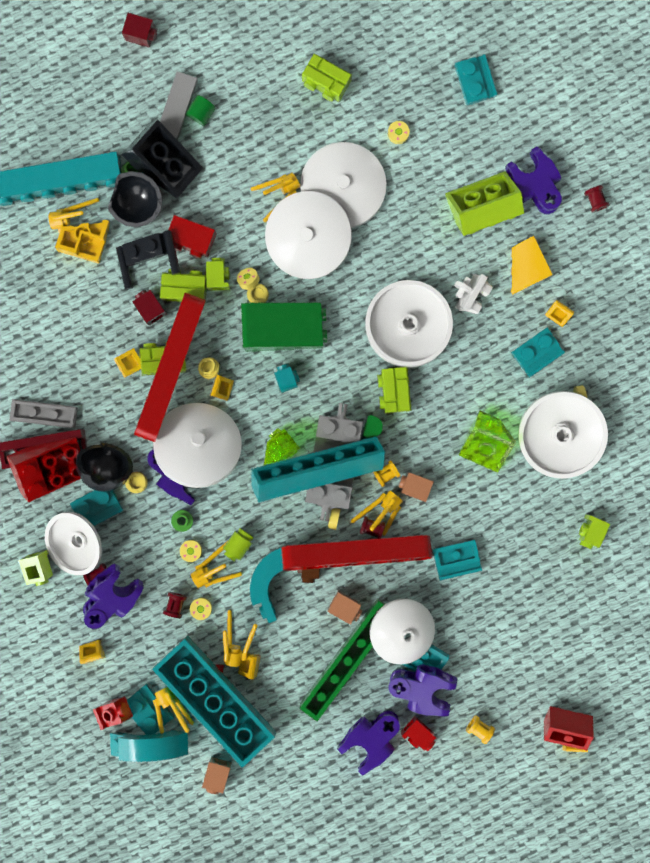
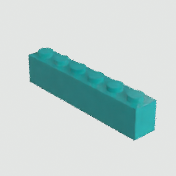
[0,152,122,206]
[251,436,385,503]

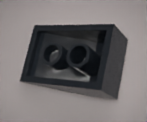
[122,119,203,198]

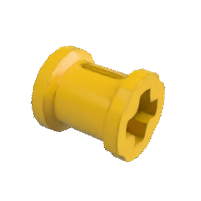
[373,460,401,487]
[466,715,495,744]

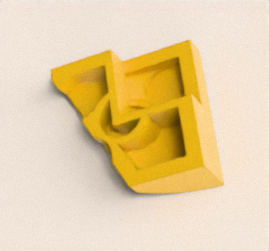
[55,220,110,264]
[511,236,553,295]

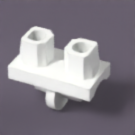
[454,274,493,314]

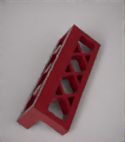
[0,429,87,469]

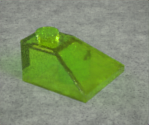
[459,410,516,473]
[263,428,301,466]

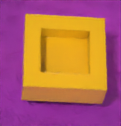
[114,348,141,378]

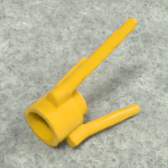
[250,172,300,222]
[48,198,100,233]
[350,490,403,536]
[191,541,242,588]
[223,610,257,667]
[153,687,194,734]

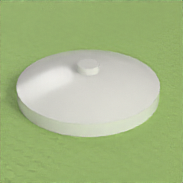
[300,142,386,228]
[265,191,352,279]
[365,280,453,367]
[518,391,608,479]
[153,403,242,488]

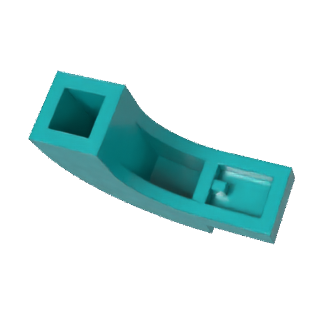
[250,545,288,623]
[110,730,188,762]

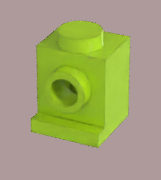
[206,258,230,291]
[579,514,610,550]
[18,550,53,586]

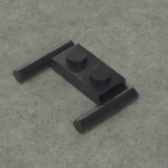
[116,230,181,290]

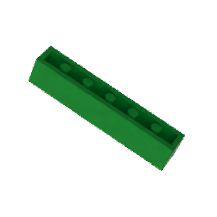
[299,598,385,722]

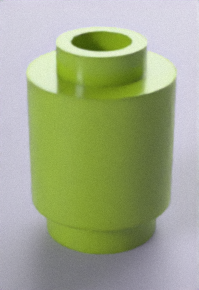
[223,528,254,562]

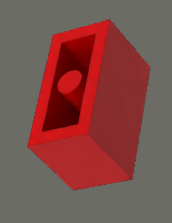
[168,215,217,259]
[544,706,594,751]

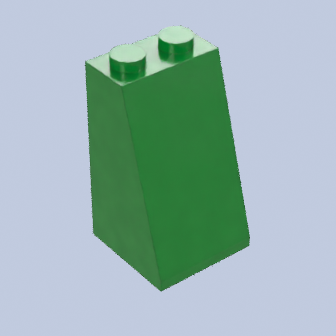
[241,303,327,352]

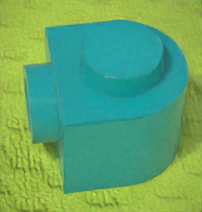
[274,363,300,393]

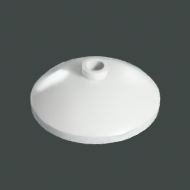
[45,512,102,575]
[370,598,435,664]

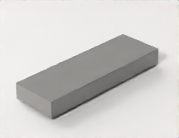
[160,71,198,140]
[9,399,78,429]

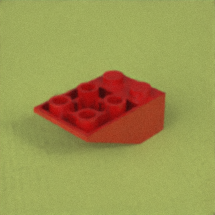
[6,437,81,502]

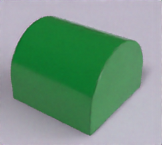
[186,95,215,127]
[362,415,383,438]

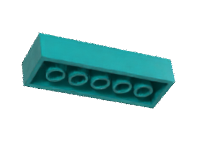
[152,635,276,768]

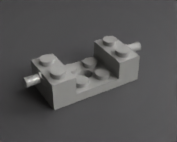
[305,403,363,521]

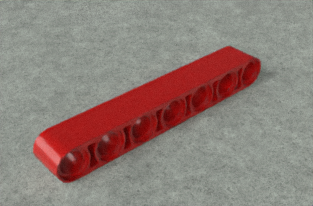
[134,292,206,442]
[281,535,433,571]

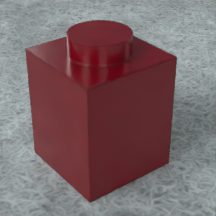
[122,13,157,48]
[132,290,167,326]

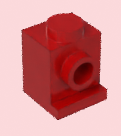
[93,696,133,730]
[400,716,436,751]

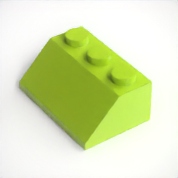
[445,171,524,236]

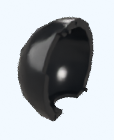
[108,171,162,227]
[76,443,133,492]

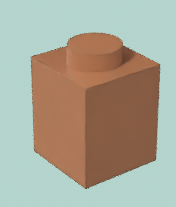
[398,472,434,502]
[327,590,363,625]
[202,757,232,794]

